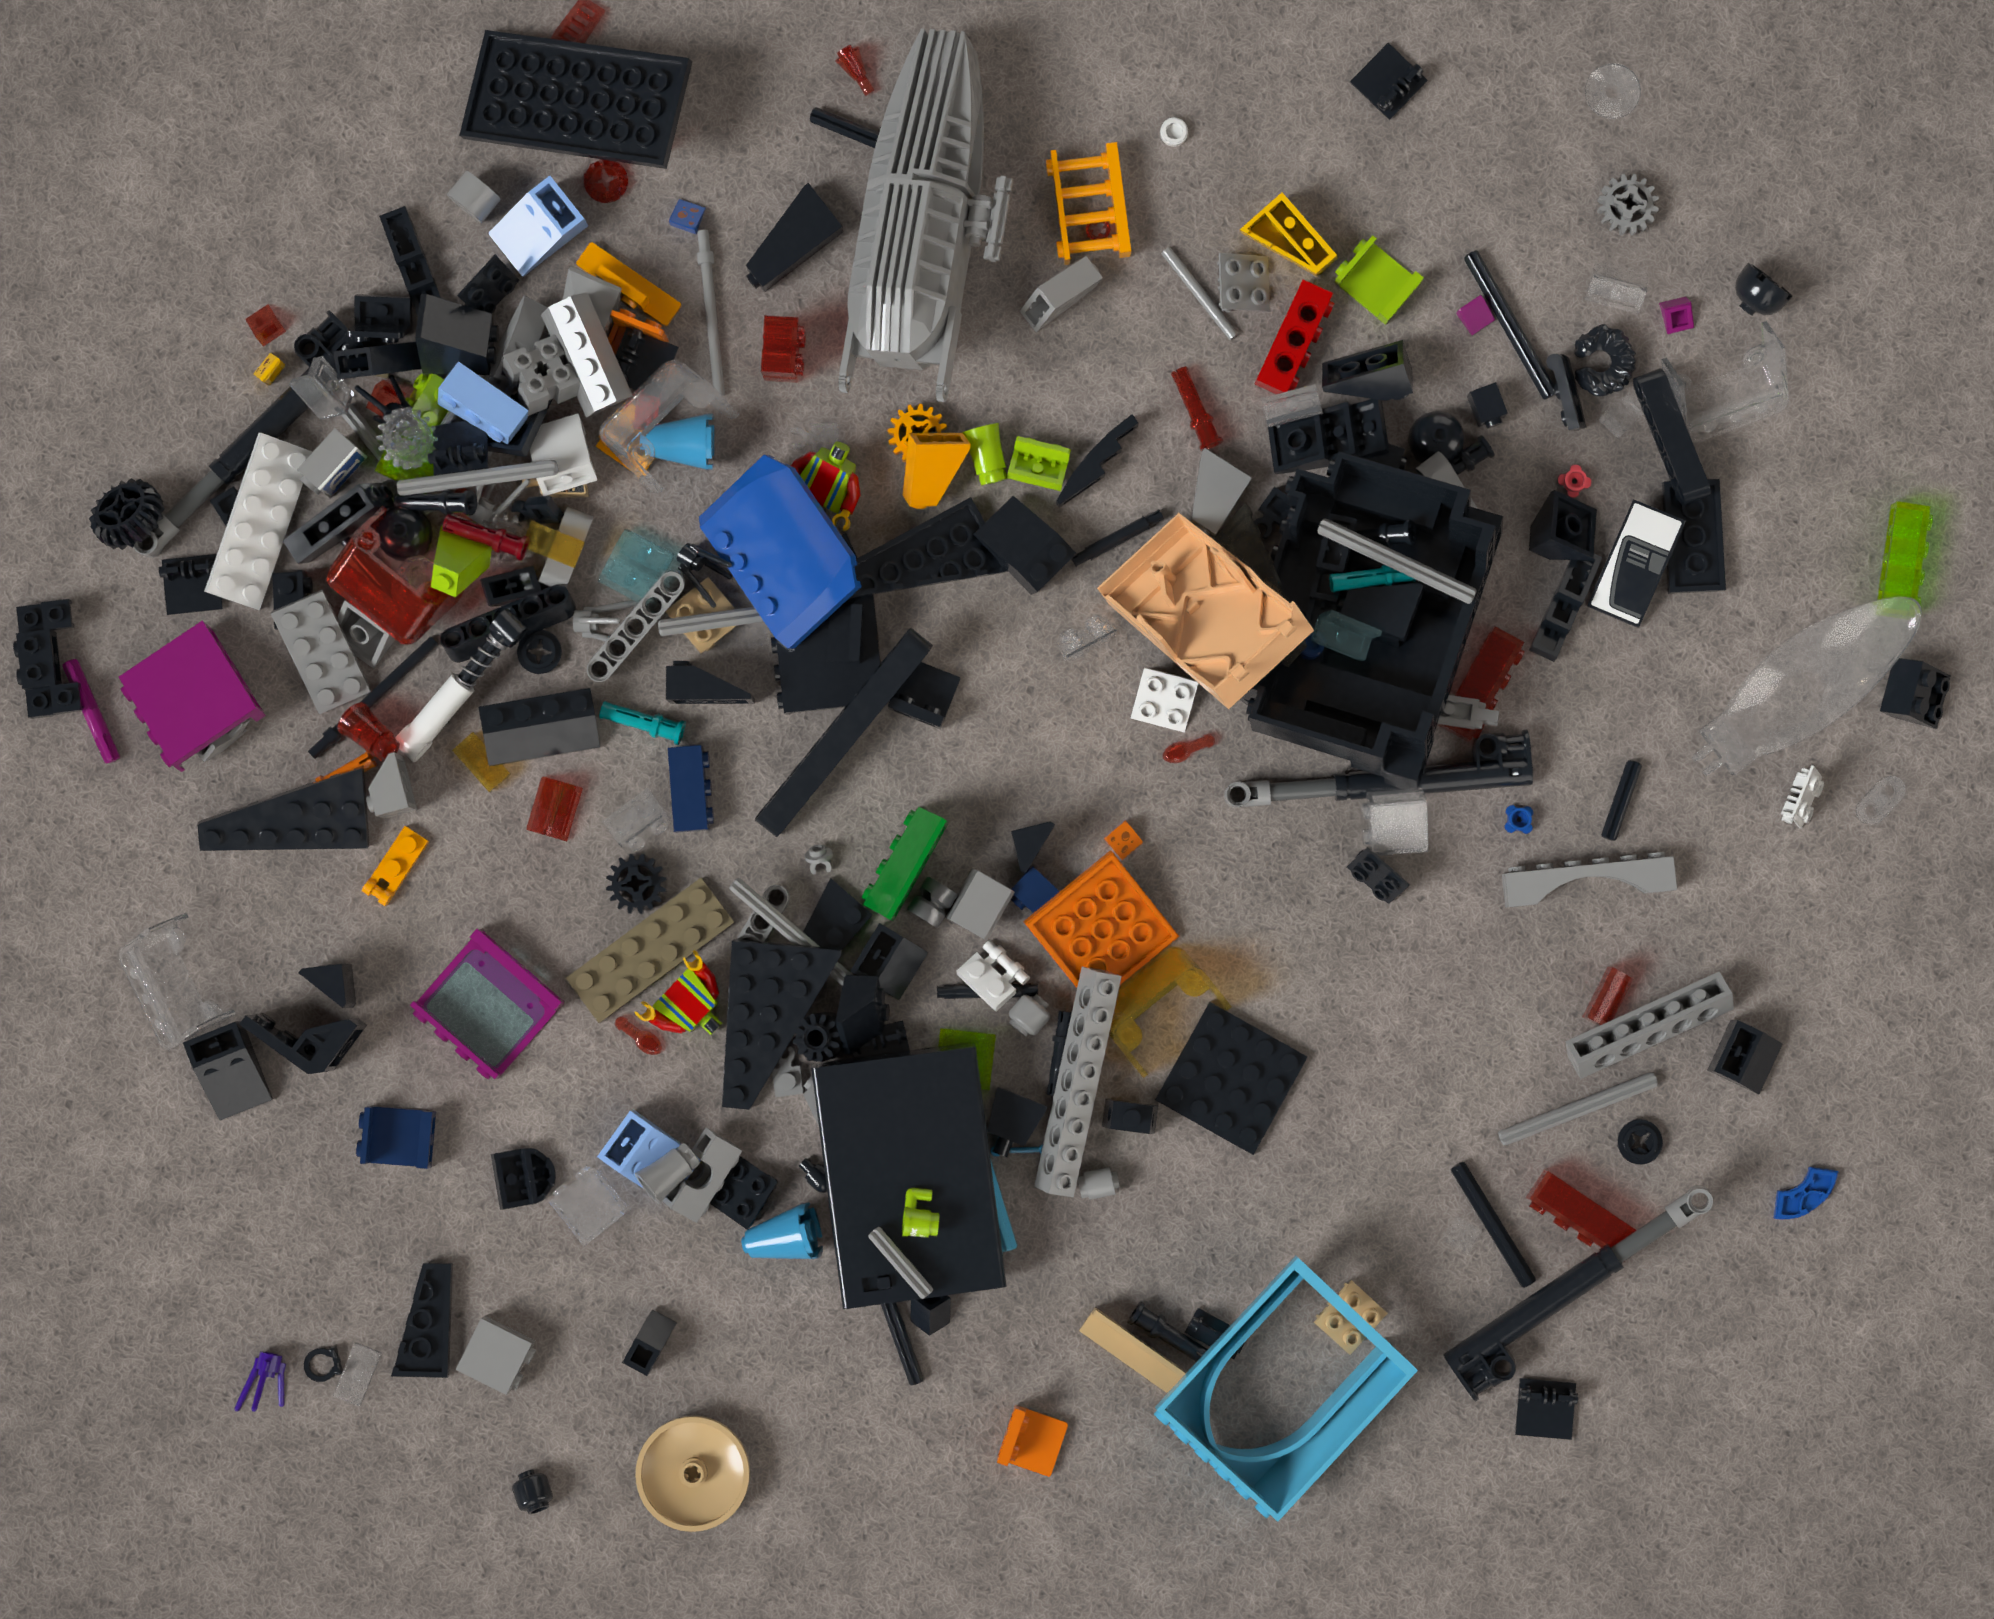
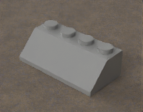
[541,292,633,418]

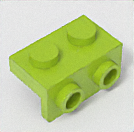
[405,373,448,438]
[1007,436,1071,491]

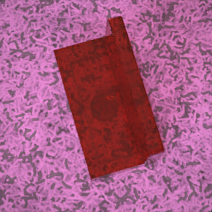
[526,777,583,842]

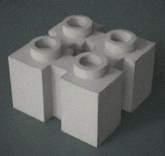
[502,335,580,416]

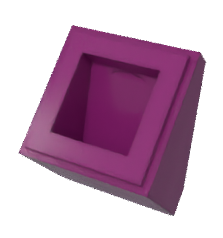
[1456,295,1495,336]
[1659,296,1694,334]

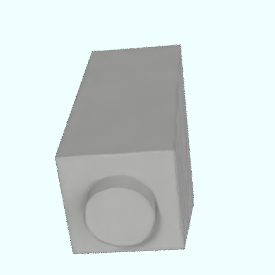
[1020,256,1103,333]
[1191,448,1252,537]

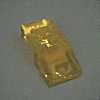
[525,520,585,568]

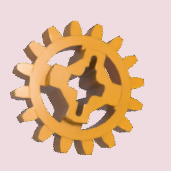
[887,403,947,462]

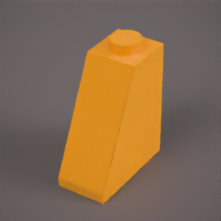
[902,433,971,509]

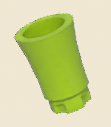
[962,423,1007,486]

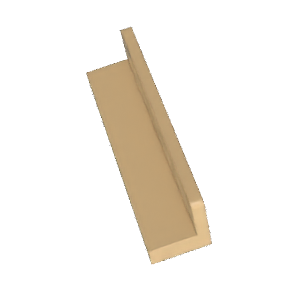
[1079,1307,1187,1393]

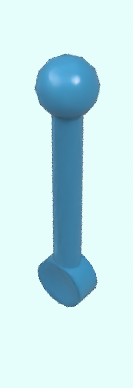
[991,1144,1043,1157]

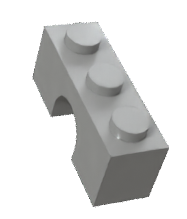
[663,1128,742,1223]

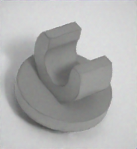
[804,844,833,874]

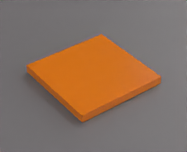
[1023,850,1179,988]

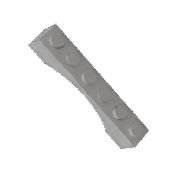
[1502,852,1677,908]

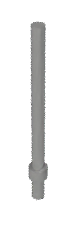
[697,230,725,397]

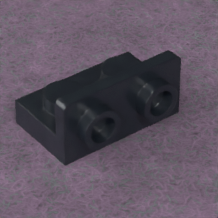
[272,570,313,630]

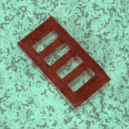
[551,0,606,43]

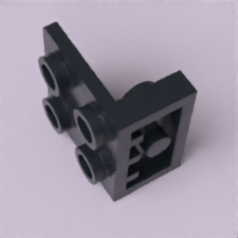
[887,662,960,730]

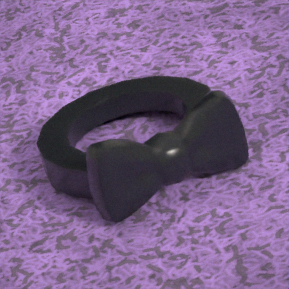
[303,1346,344,1382]

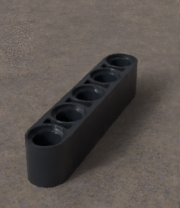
[1633,368,1711,505]
[440,585,576,663]

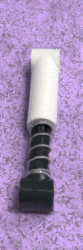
[393,609,529,762]

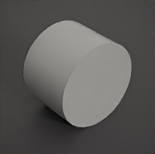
[447,171,501,224]

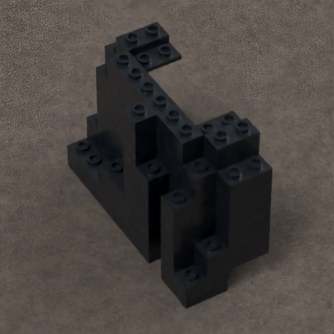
[1242,452,1503,793]

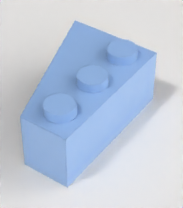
[438,361,529,445]

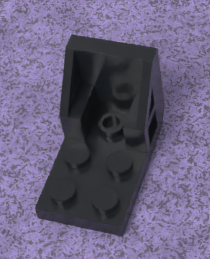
[239,1013,367,1074]

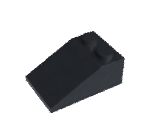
[1322,340,1413,401]
[973,496,1077,595]
[666,661,755,704]

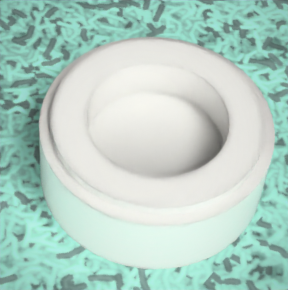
[1160,117,1188,147]

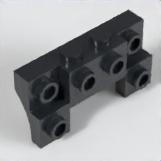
[13,599,84,719]

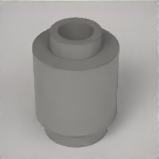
[1078,1167,1120,1200]

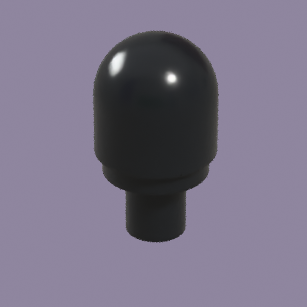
[799,1158,827,1193]

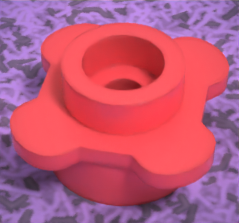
[1558,464,1591,498]

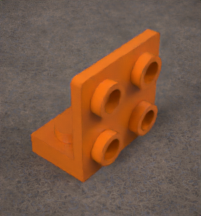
[997,1404,1068,1477]

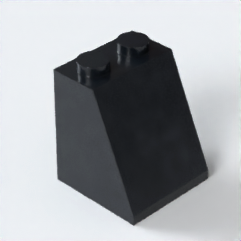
[415,294,499,375]

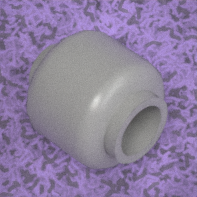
[1009,994,1050,1037]

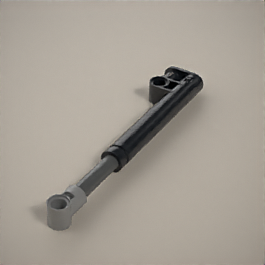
[133,310,366,558]
[1224,729,1533,808]
[1443,1185,1713,1401]

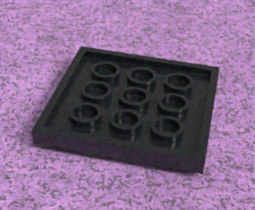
[1155,1002,1308,1155]

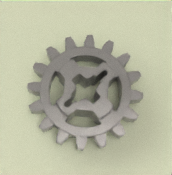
[1597,174,1659,236]

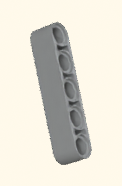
[587,569,685,682]

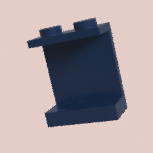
[356,1106,436,1169]

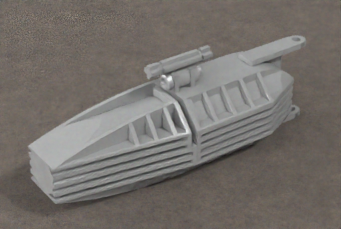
[838,29,1013,402]

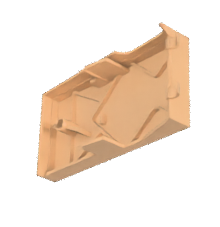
[1097,513,1314,709]

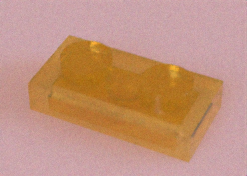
[452,732,511,793]

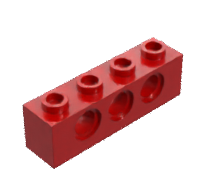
[1255,279,1335,398]

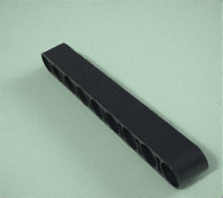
[754,628,933,837]

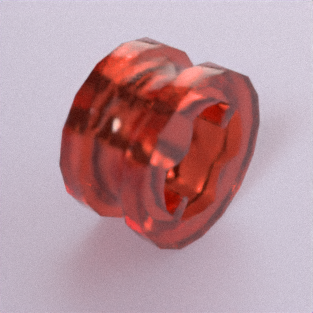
[1086,221,1111,240]

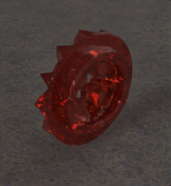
[584,159,628,203]

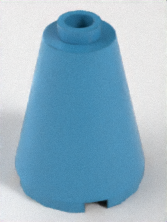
[639,414,714,470]
[741,1202,823,1259]

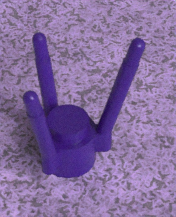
[234,1351,286,1412]

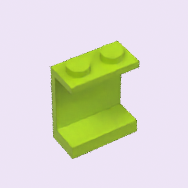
[1334,235,1424,325]

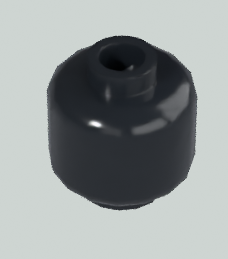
[512,1469,553,1515]

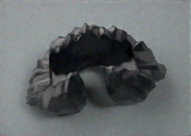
[1574,324,1636,396]

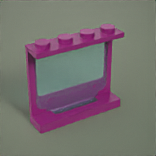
[410,928,565,1080]

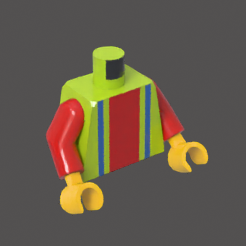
[790,441,861,531]
[635,950,722,1035]

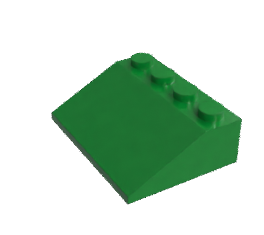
[862,807,948,922]

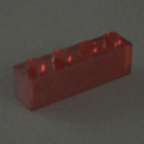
[1438,626,1525,742]
[1526,1170,1637,1262]

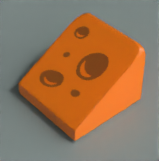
[1104,820,1143,860]

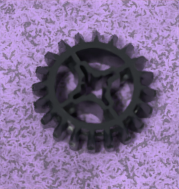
[89,478,165,550]

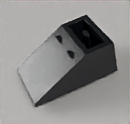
[182,1021,273,1120]

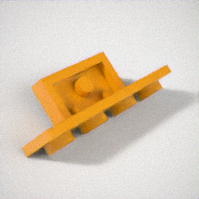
[576,242,681,326]

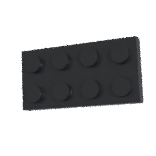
[1662,479,1726,594]

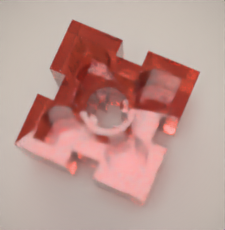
[761,315,806,383]

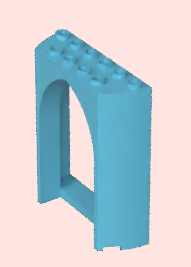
[1154,1255,1418,1522]

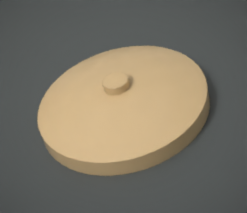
[635,1416,750,1532]

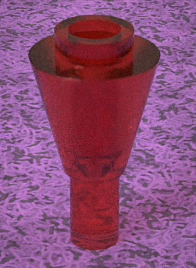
[835,45,875,96]

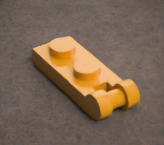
[362,826,429,907]

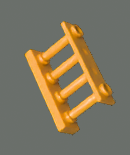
[1046,142,1131,265]

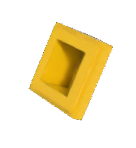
[254,353,285,385]

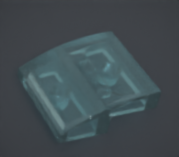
[598,529,675,607]

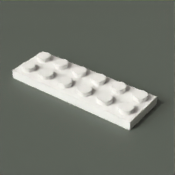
[204,433,312,610]

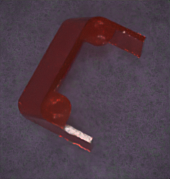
[327,506,464,645]

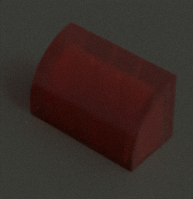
[1582,967,1633,1026]

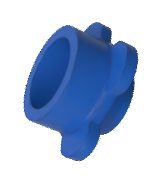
[1504,805,1533,834]

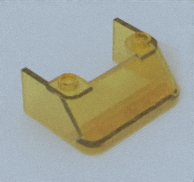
[1109,947,1232,1078]

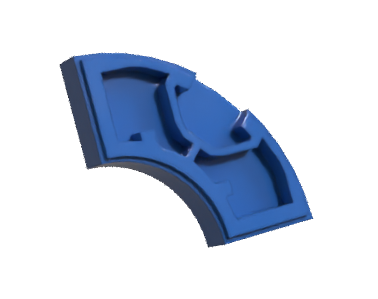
[1773,1167,1838,1220]

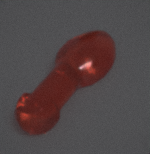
[1163,734,1215,763]
[614,1016,662,1055]

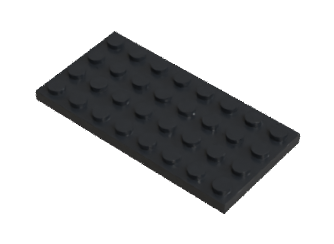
[459,30,692,169]

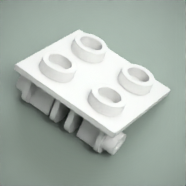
[1131,667,1198,733]
[1781,765,1824,829]

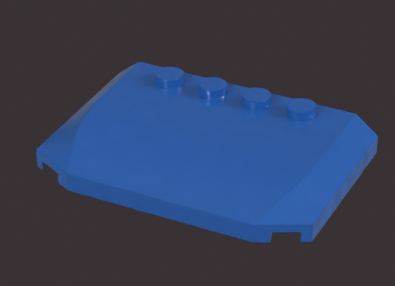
[699,454,861,649]

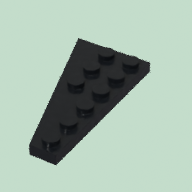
[849,497,1009,599]
[197,765,369,851]

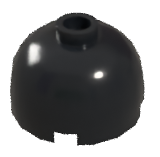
[1735,263,1793,316]
[1408,411,1465,463]
[376,507,433,562]

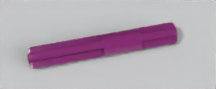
[62,659,120,764]

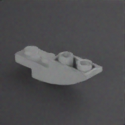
[484,295,548,397]

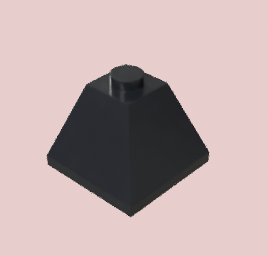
[1529,490,1597,560]

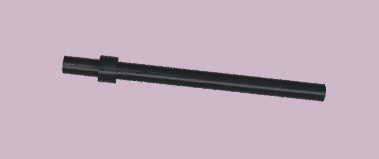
[308,636,438,759]

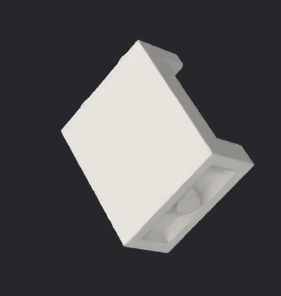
[530,413,597,496]

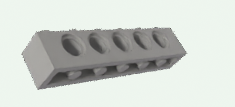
[1565,972,1734,1079]

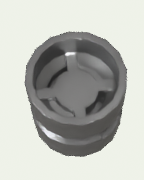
[907,876,958,928]

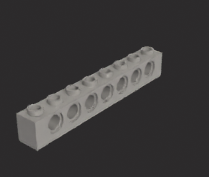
[1034,966,1122,1197]

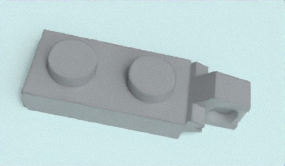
[1438,695,1499,729]

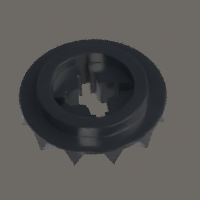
[517,630,562,674]
[1617,1119,1663,1165]

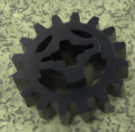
[606,854,667,914]

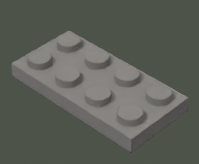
[271,590,371,714]

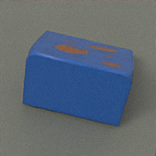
[669,199,706,234]

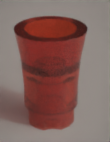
[338,702,400,762]

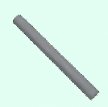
[1161,247,1238,340]

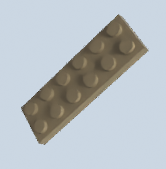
[566,878,735,1023]

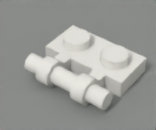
[956,940,1030,1011]

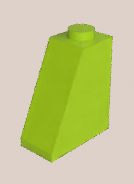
[431,525,492,597]

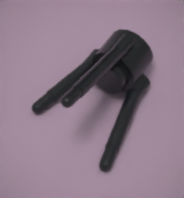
[354,375,412,433]
[676,543,732,608]

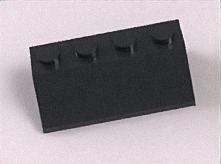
[478,688,600,767]

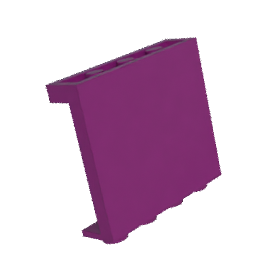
[119,620,266,772]

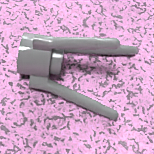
[468,466,530,526]
[573,600,640,647]

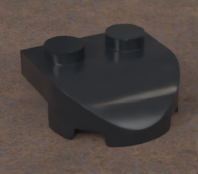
[491,1148,556,1210]

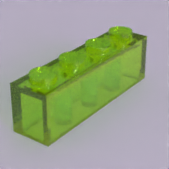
[1875,501,1933,619]

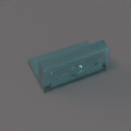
[1311,610,1382,661]

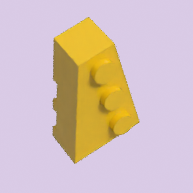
[1240,192,1338,277]

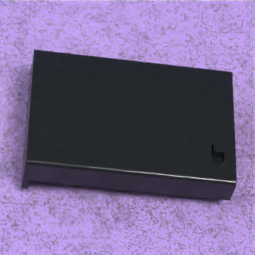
[811,1042,1007,1309]

